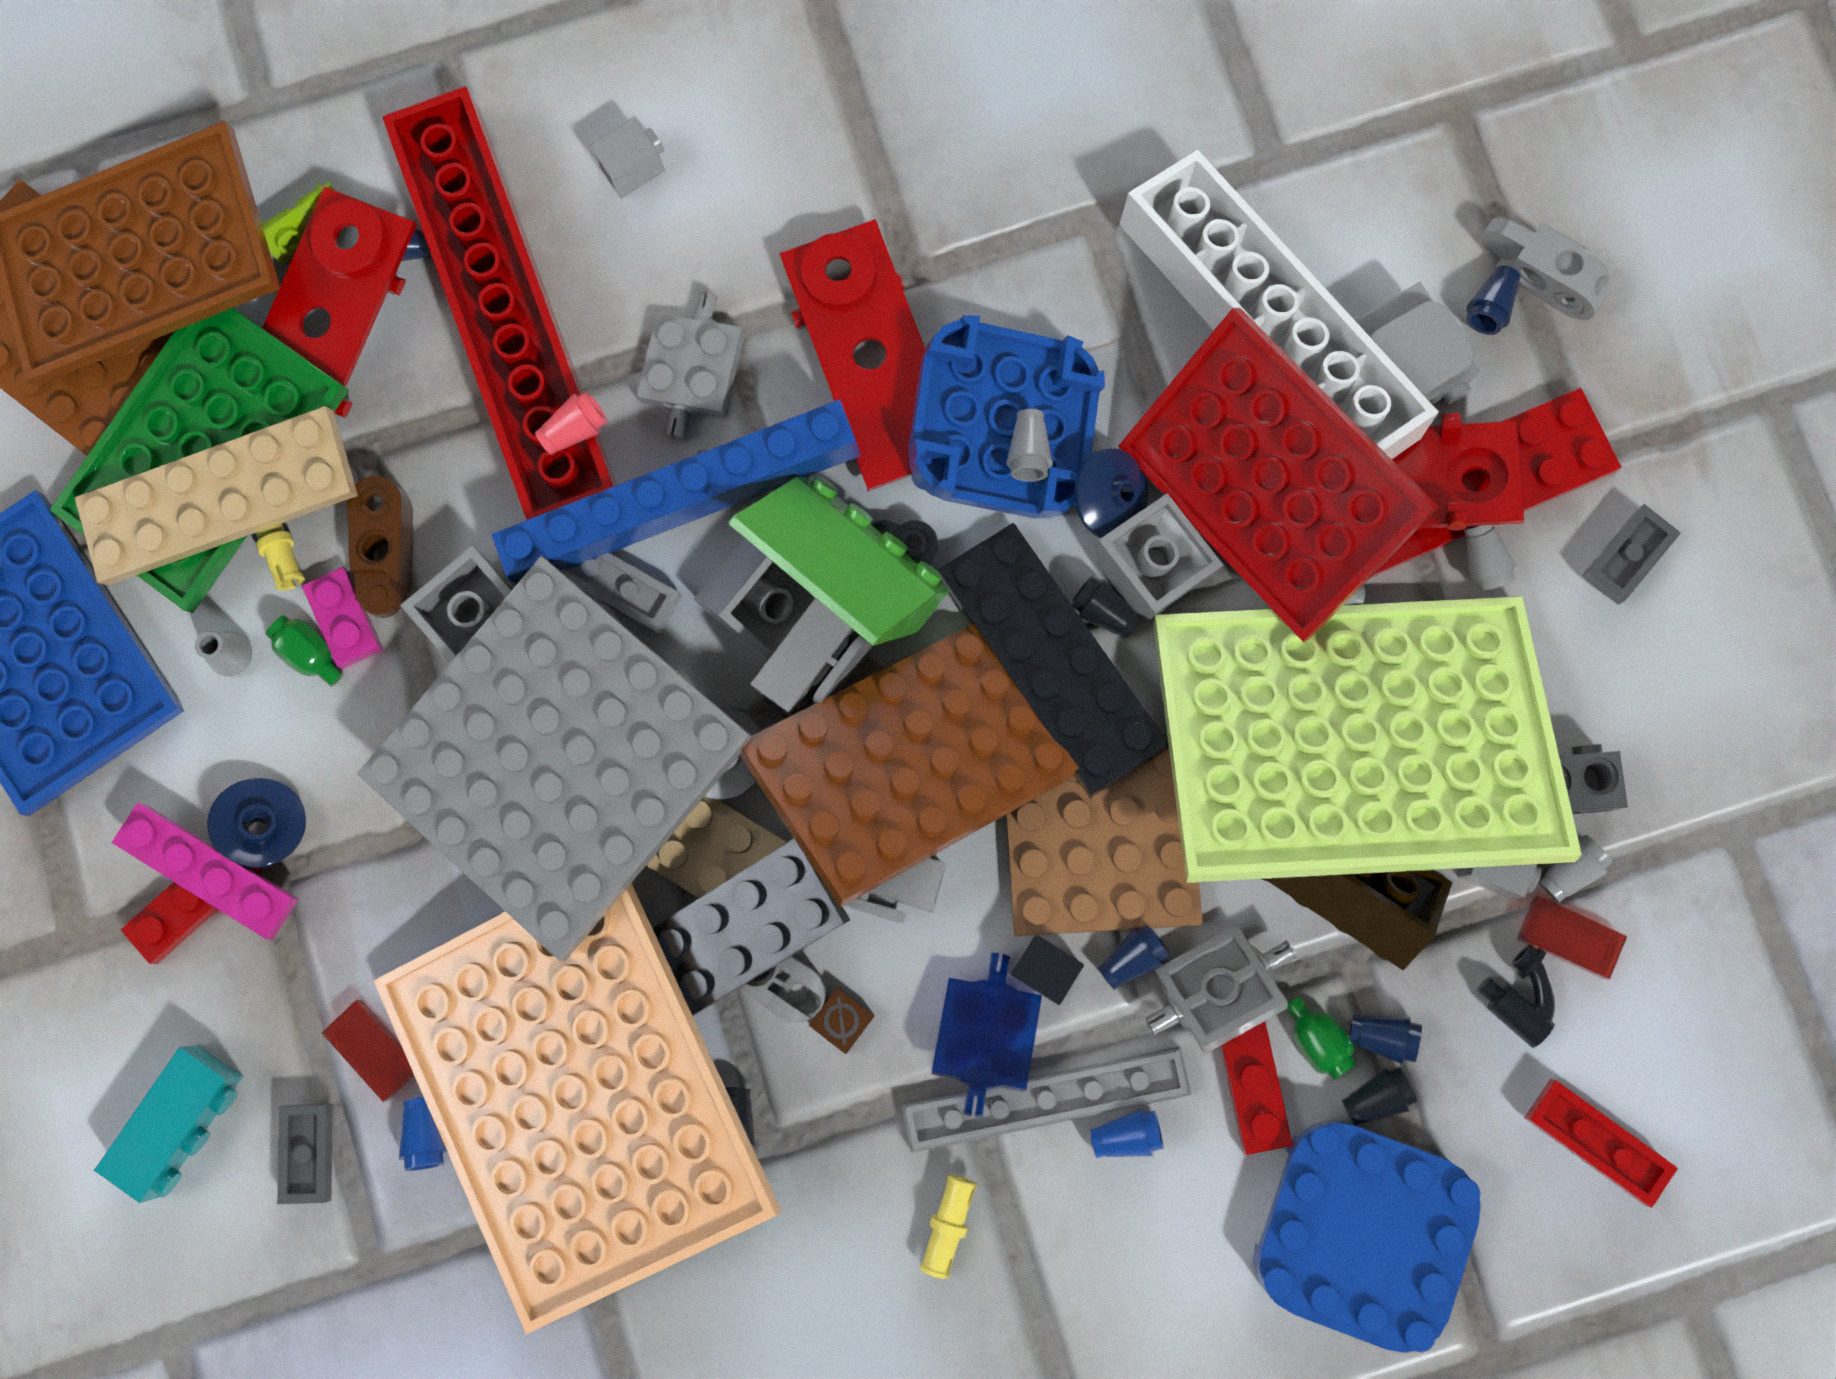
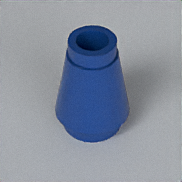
[399,1097,447,1171]
[1090,1108,1164,1158]

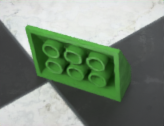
[728,475,950,646]

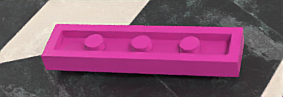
[111,802,299,940]

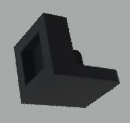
[1009,935,1085,1006]

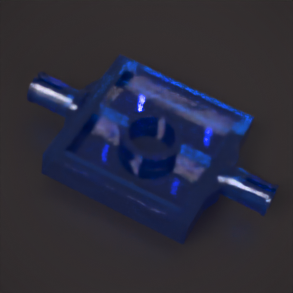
[931,953,1042,1118]

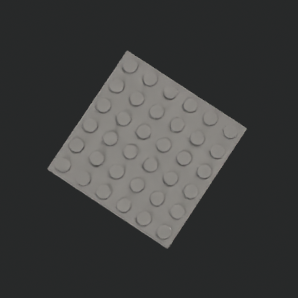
[357,556,753,961]

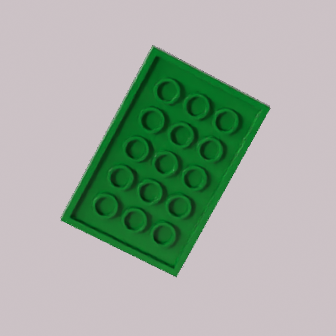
[50,308,349,613]

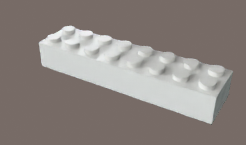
[1119,150,1439,459]

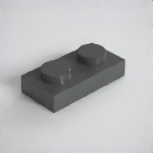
[1582,504,1681,605]
[277,1103,333,1204]

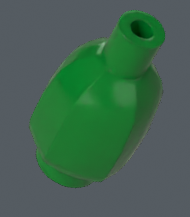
[265,615,344,687]
[1286,996,1357,1081]

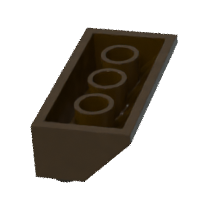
[1262,870,1452,971]

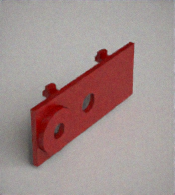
[262,186,417,418]
[779,219,925,491]
[1392,413,1524,531]

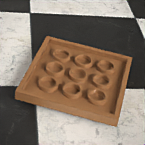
[1006,740,1203,936]

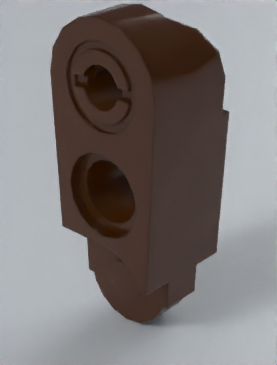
[347,476,414,618]

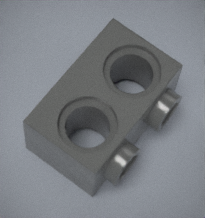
[1559,744,1628,815]

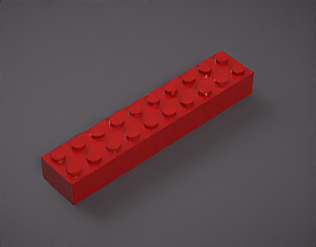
[382,86,617,520]

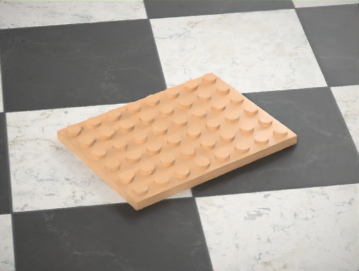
[374,883,782,1334]

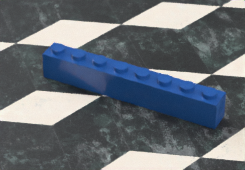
[491,399,861,584]

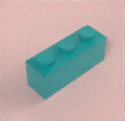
[93,1045,243,1203]

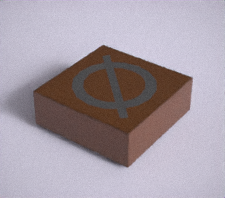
[808,987,875,1054]

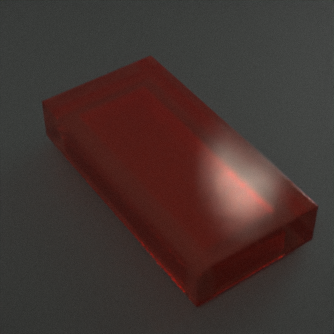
[1516,896,1627,980]
[321,1000,414,1102]

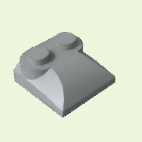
[1094,493,1223,619]

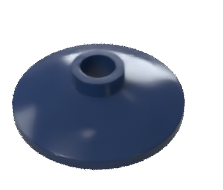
[1074,448,1148,538]
[207,778,306,868]

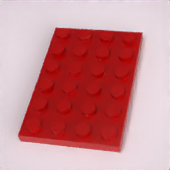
[1118,308,1439,642]

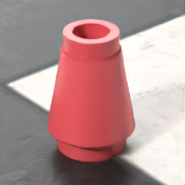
[535,391,608,455]

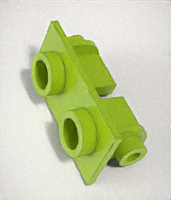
[261,182,335,265]

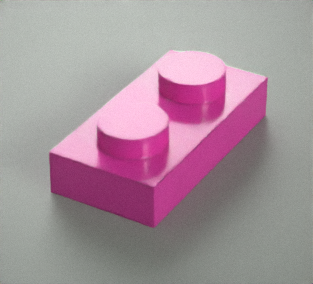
[302,567,384,669]

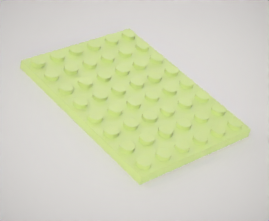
[1153,596,1582,883]

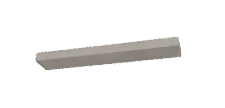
[902,1047,1192,1153]

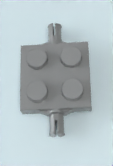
[636,291,745,441]
[1144,925,1297,1054]

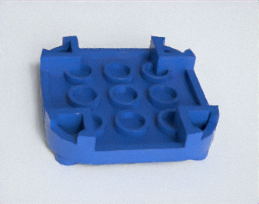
[908,315,1105,518]
[1253,1119,1481,1353]

